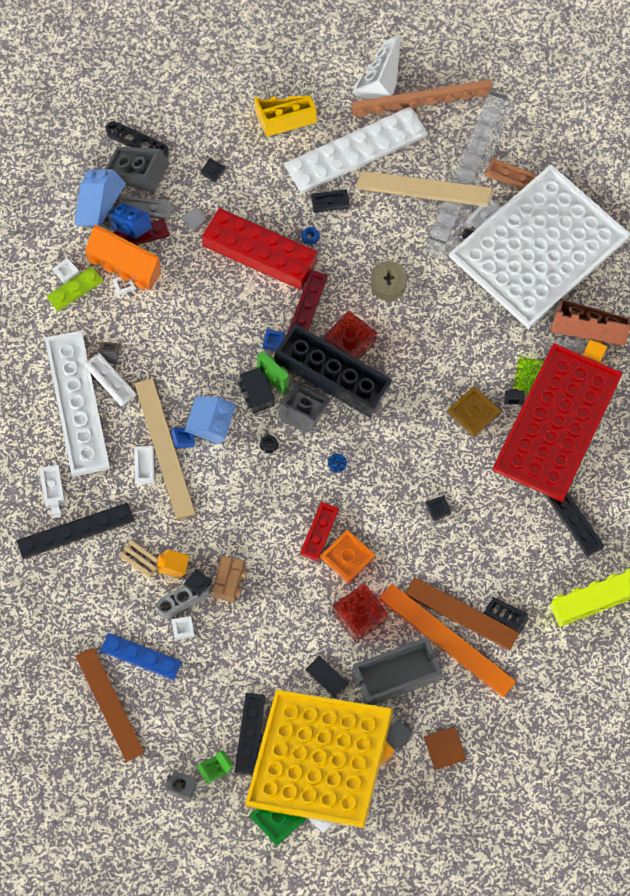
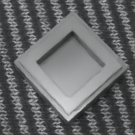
[182,207,207,232]

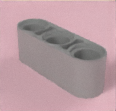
[157,585,210,619]

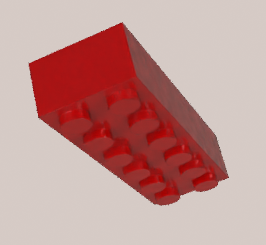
[202,208,318,290]

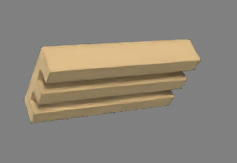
[119,540,159,579]

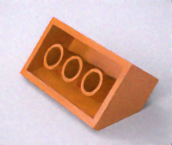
[85,224,161,291]

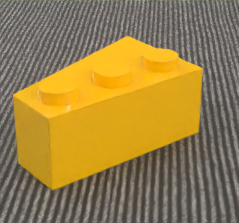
[254,96,317,137]

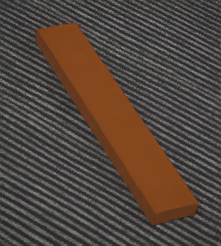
[405,577,519,651]
[75,647,145,762]

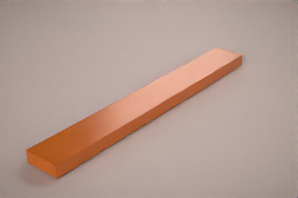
[379,584,516,698]

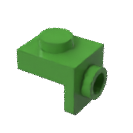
[197,750,233,784]

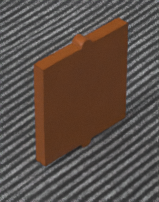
[423,727,467,770]

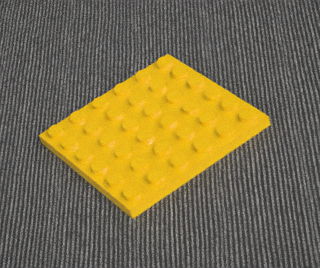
[245,690,393,828]

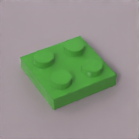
[257,351,289,395]

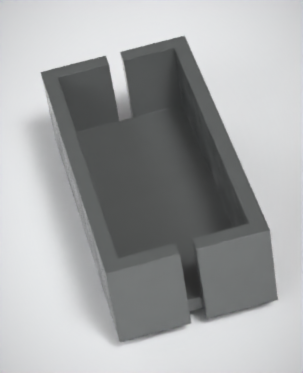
[352,637,443,705]

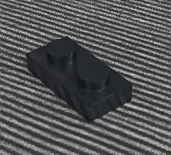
[311,189,350,213]

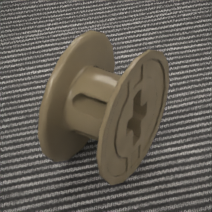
[371,261,408,301]

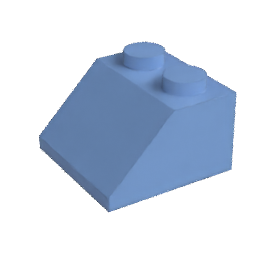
[184,396,236,444]

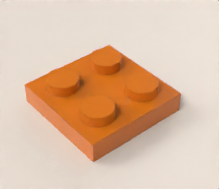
[320,530,376,584]

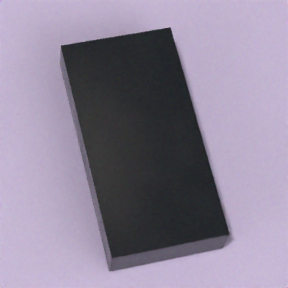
[305,656,348,698]

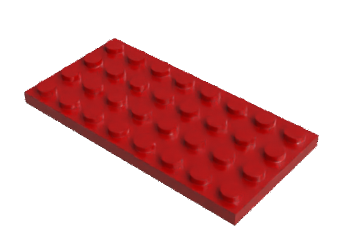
[492,343,623,502]

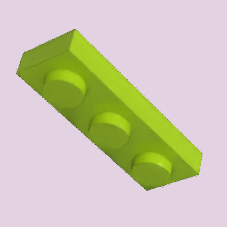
[46,266,103,312]

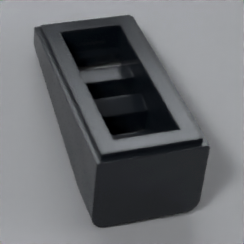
[484,597,529,635]

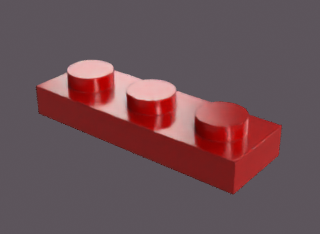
[300,502,339,562]

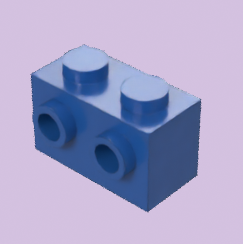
[108,203,152,239]

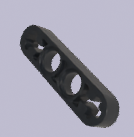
[105,121,169,158]

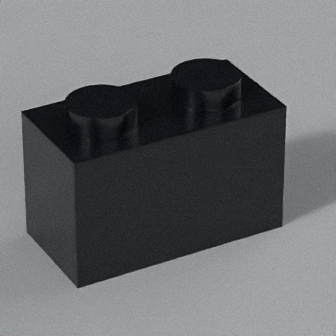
[238,367,275,414]

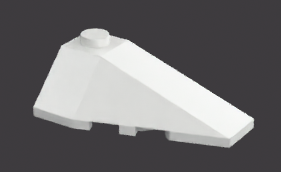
[352,35,401,99]

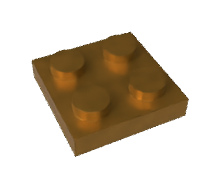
[447,386,501,438]

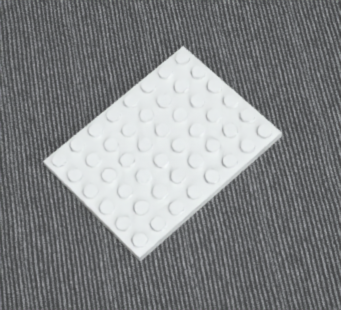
[449,165,630,329]

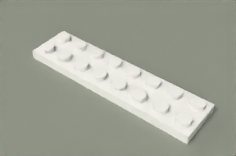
[285,107,428,194]
[45,330,110,477]

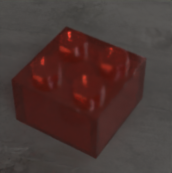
[324,310,377,360]
[332,583,389,643]

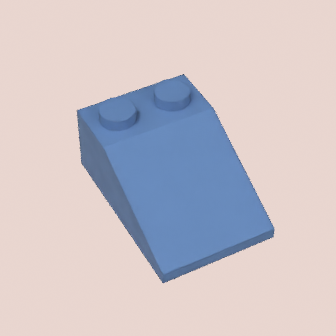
[74,169,126,227]

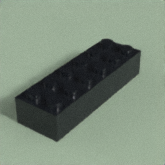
[274,323,392,418]

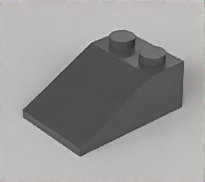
[105,147,170,191]

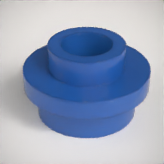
[301,227,320,245]

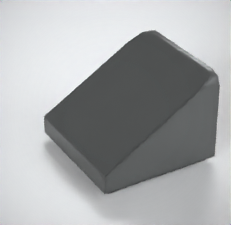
[99,342,120,364]

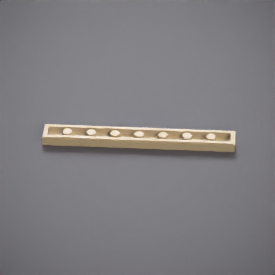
[356,171,494,207]
[134,378,195,521]

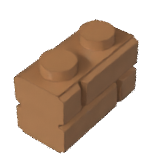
[211,556,248,603]

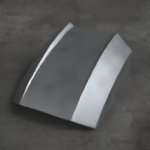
[278,382,331,433]

